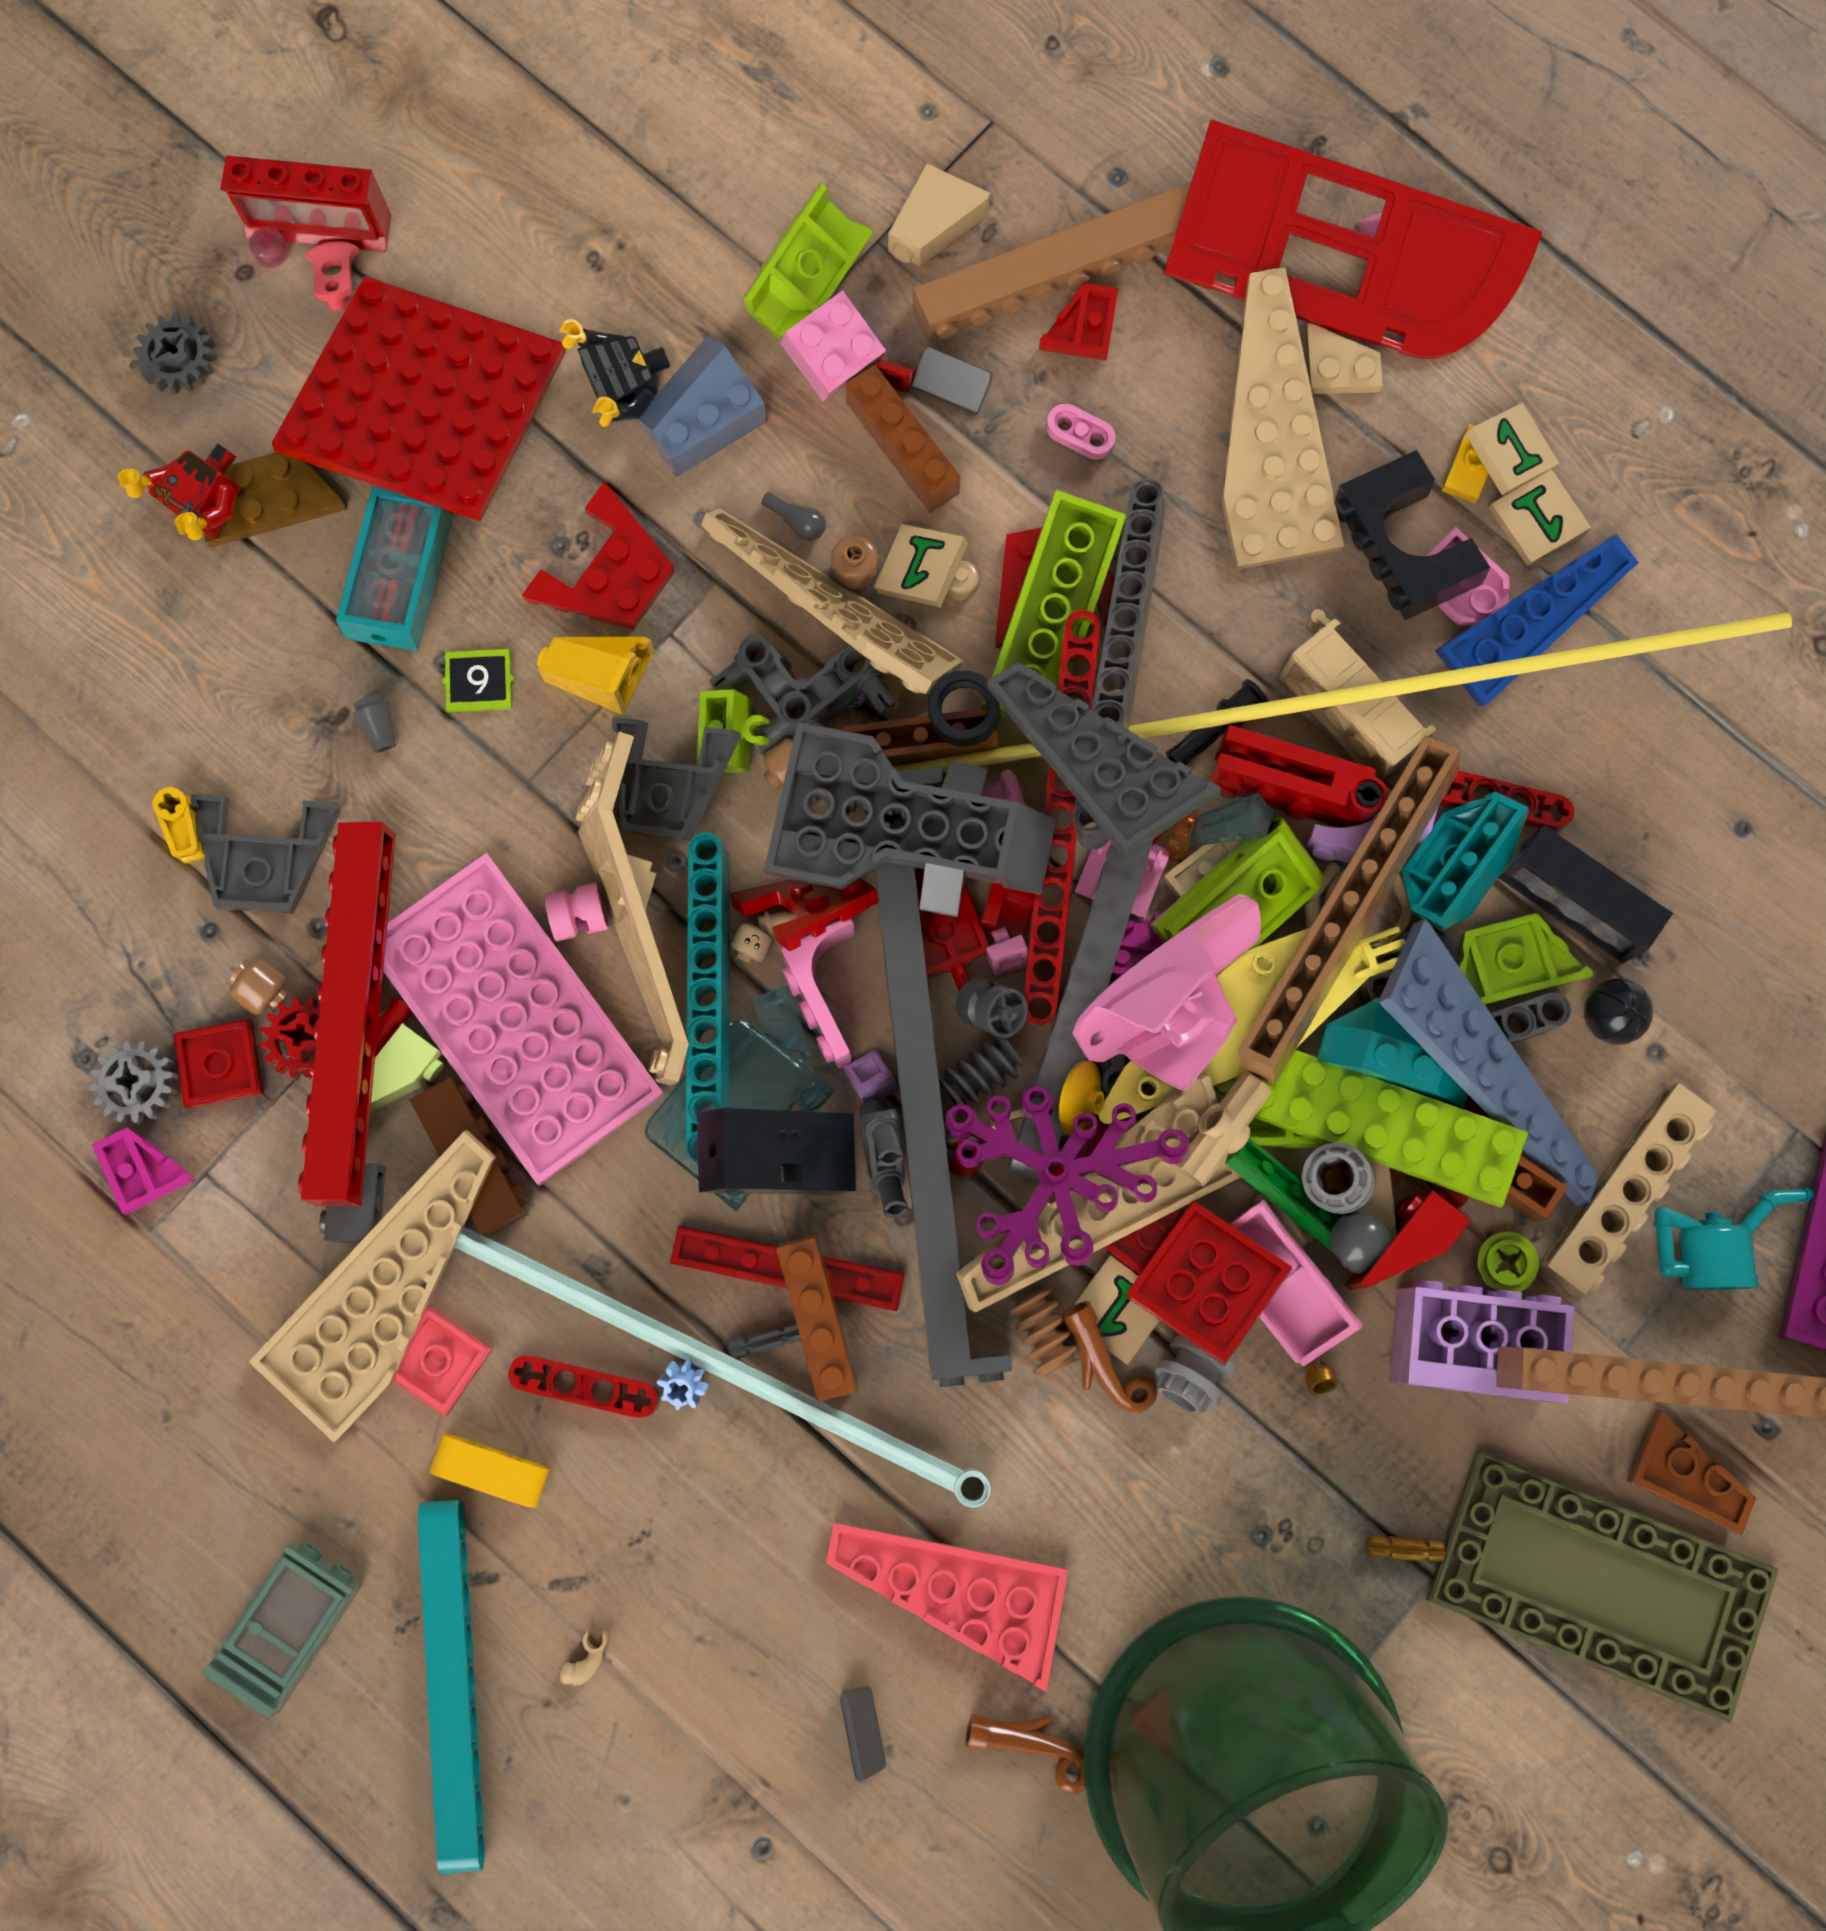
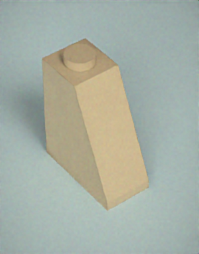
[888,164,991,266]

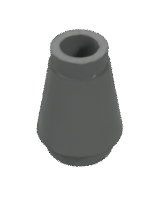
[353,695,396,753]

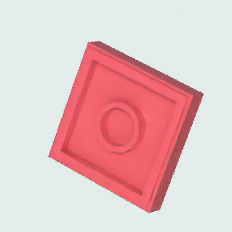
[394,1306,493,1416]

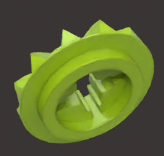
[1475,1231,1539,1292]

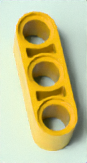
[429,1433,550,1508]

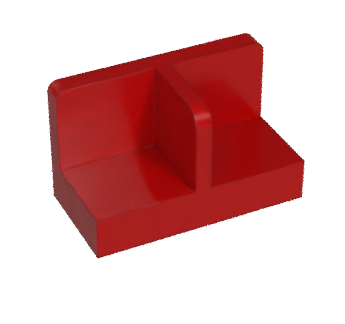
[981,883,1035,939]

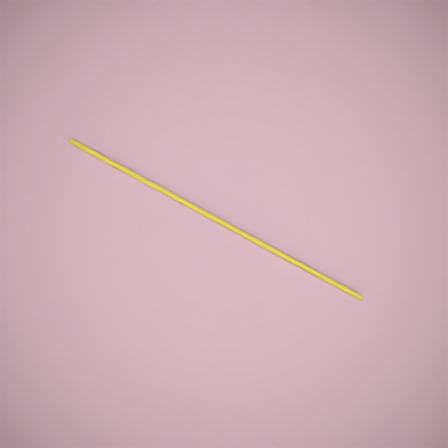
[893,612,1792,773]

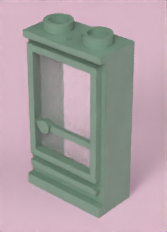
[202,1541,362,1719]

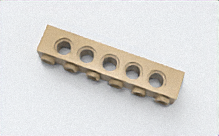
[1539,1083,1717,1296]

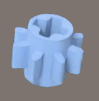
[657,1358,709,1410]

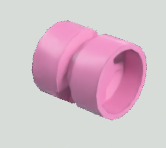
[544,882,609,942]

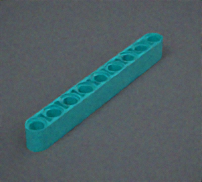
[686,832,730,1165]
[418,1499,485,1875]

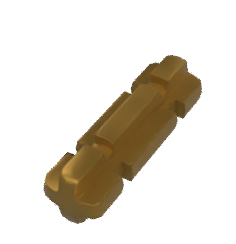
[1366,1535,1445,1562]

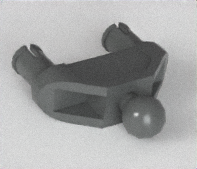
[860,1098,908,1218]

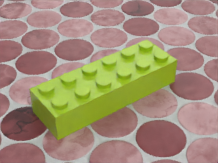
[981,490,1127,719]

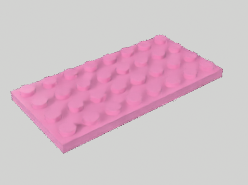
[383,853,664,1186]

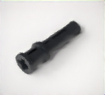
[1165,679,1268,766]

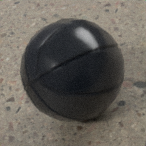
[1583,978,1653,1045]

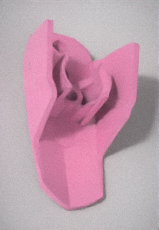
[1072,894,1261,1091]

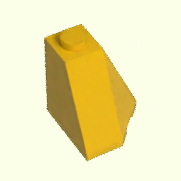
[537,636,655,716]

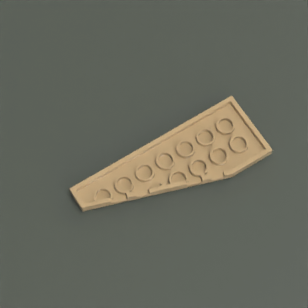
[700,509,964,694]

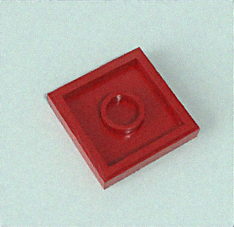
[173,1019,264,1109]

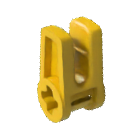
[152,787,205,863]

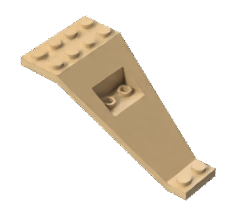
[575,732,689,1086]

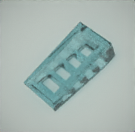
[1189,793,1274,846]

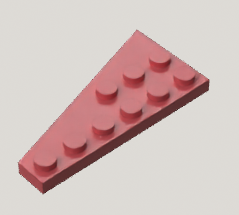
[826,1522,1068,1692]

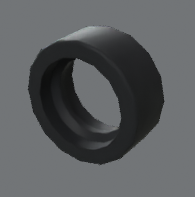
[928,670,1000,747]

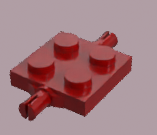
[915,869,989,993]

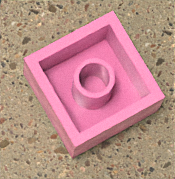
[780,290,886,402]

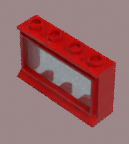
[220,155,392,252]

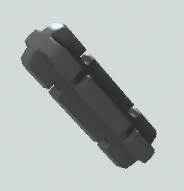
[727,1319,801,1359]

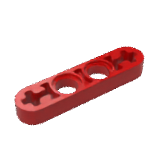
[1440,771,1574,831]
[508,1356,660,1418]

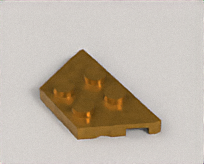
[205,452,347,548]

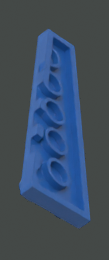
[1435,534,1639,707]

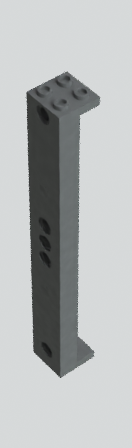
[874,767,1012,1387]

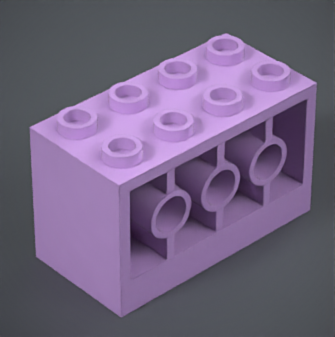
[1390,1280,1575,1403]

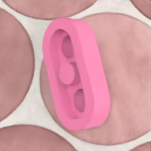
[1046,404,1116,460]

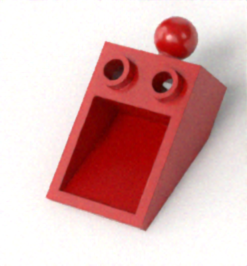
[1345,1186,1471,1290]

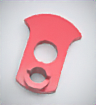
[305,241,360,312]

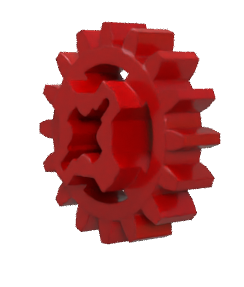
[259,996,320,1080]

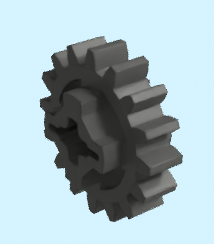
[133,314,217,394]

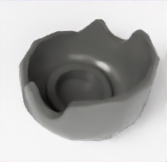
[1329,1212,1393,1275]

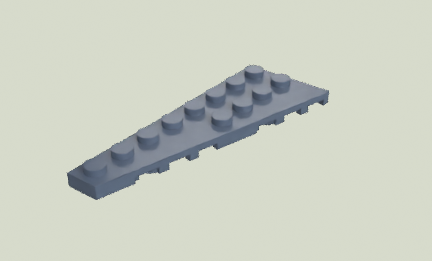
[1379,919,1599,1207]

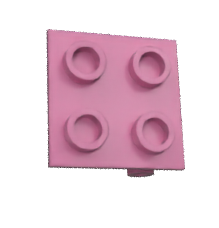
[1074,839,1170,919]

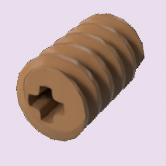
[1009,1286,1080,1375]

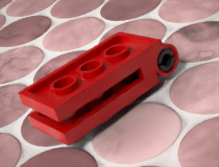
[1207,725,1388,828]

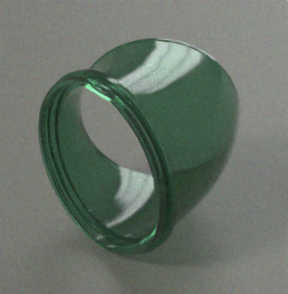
[1083,1596,1448,1931]

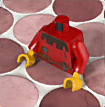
[118,443,240,541]

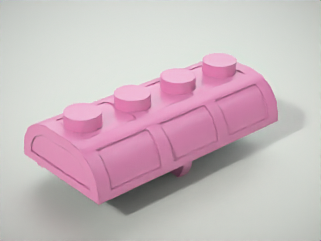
[1228,1199,1363,1367]

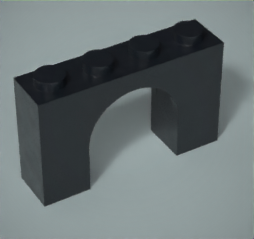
[1334,450,1491,620]

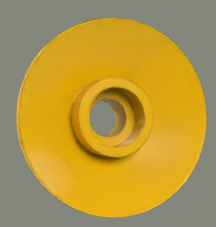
[1059,1060,1104,1136]

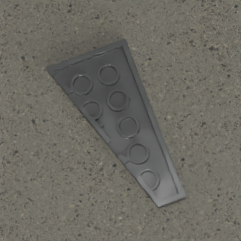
[987,662,1221,857]

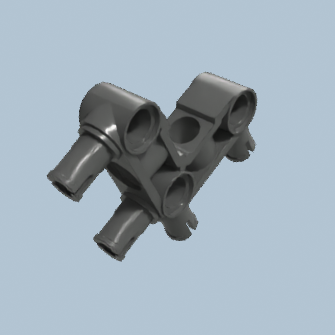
[709,634,900,756]

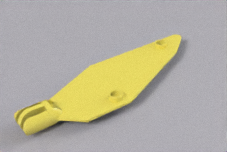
[1098,926,1405,1124]

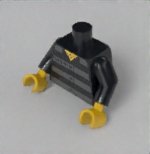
[559,319,670,427]

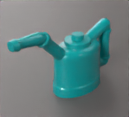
[1653,1187,1814,1290]

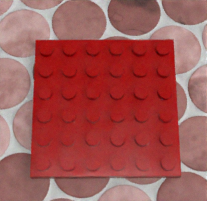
[272,276,566,522]

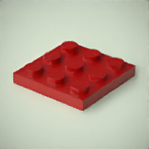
[1126,1200,1293,1366]

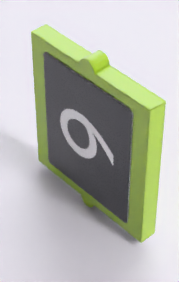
[442,649,515,712]

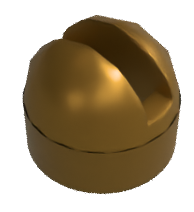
[1305,1361,1339,1395]

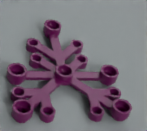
[945,1086,1189,1285]

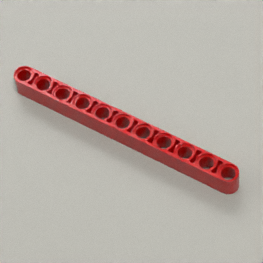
[1024,609,1100,1025]

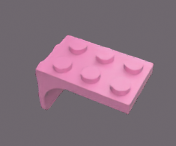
[781,917,855,1070]

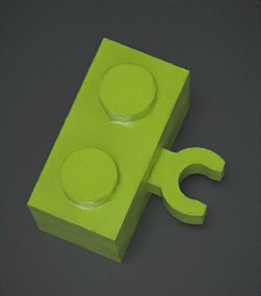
[697,689,769,773]

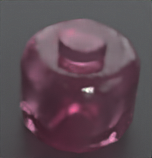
[249,226,289,268]

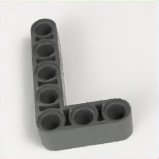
[1359,971,1572,1044]

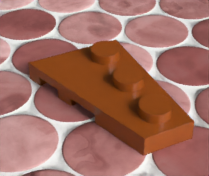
[1627,1409,1756,1535]

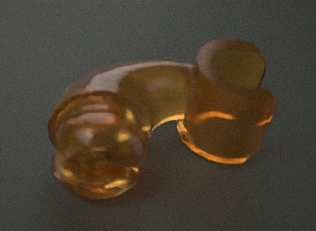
[1167,809,1198,864]

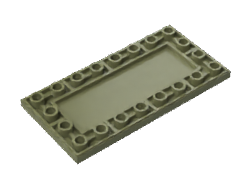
[1426,1450,1779,1723]

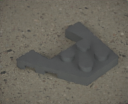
[612,717,741,841]
[190,794,341,914]

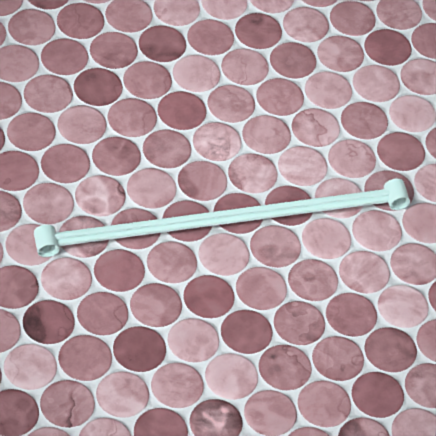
[454,1223,991,1508]

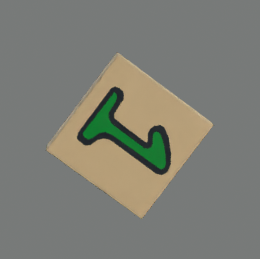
[1465,402,1560,495]
[1488,469,1592,567]
[874,524,968,608]
[1072,1255,1160,1365]

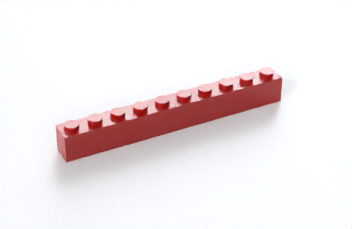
[298,821,396,1206]

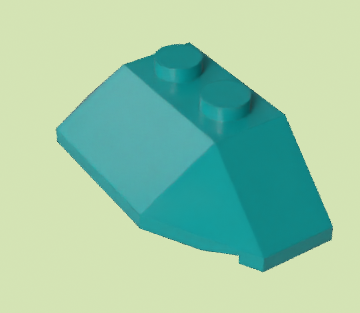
[1402,792,1529,930]
[1316,998,1468,1109]

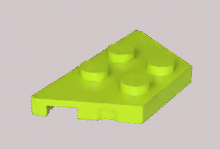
[1458,913,1593,1005]

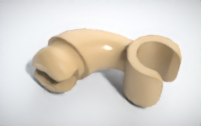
[560,1630,609,1686]

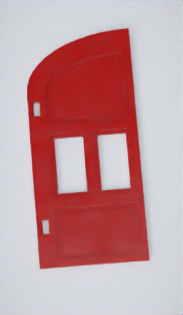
[1163,119,1543,359]

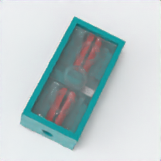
[336,487,452,652]

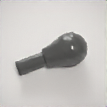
[761,492,826,541]

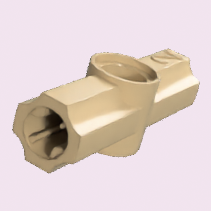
[1175,1071,1272,1187]

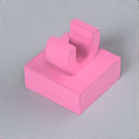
[986,927,1028,978]

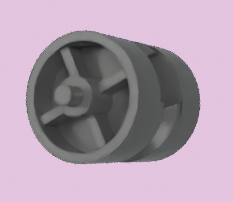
[956,977,1028,1038]

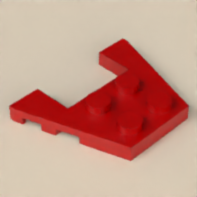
[522,482,675,630]
[995,527,1115,648]
[730,878,879,951]

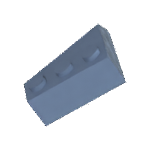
[637,335,767,477]

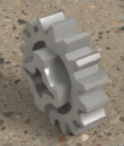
[89,1040,179,1125]

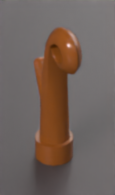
[1062,1301,1157,1412]
[965,1714,1091,1794]

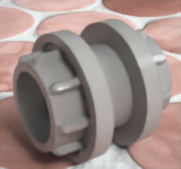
[1302,1143,1376,1214]
[1156,1335,1235,1414]

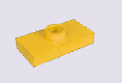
[1442,423,1489,504]

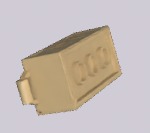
[1279,609,1445,781]

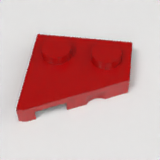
[1039,283,1118,361]

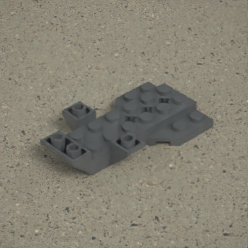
[764,722,1056,918]

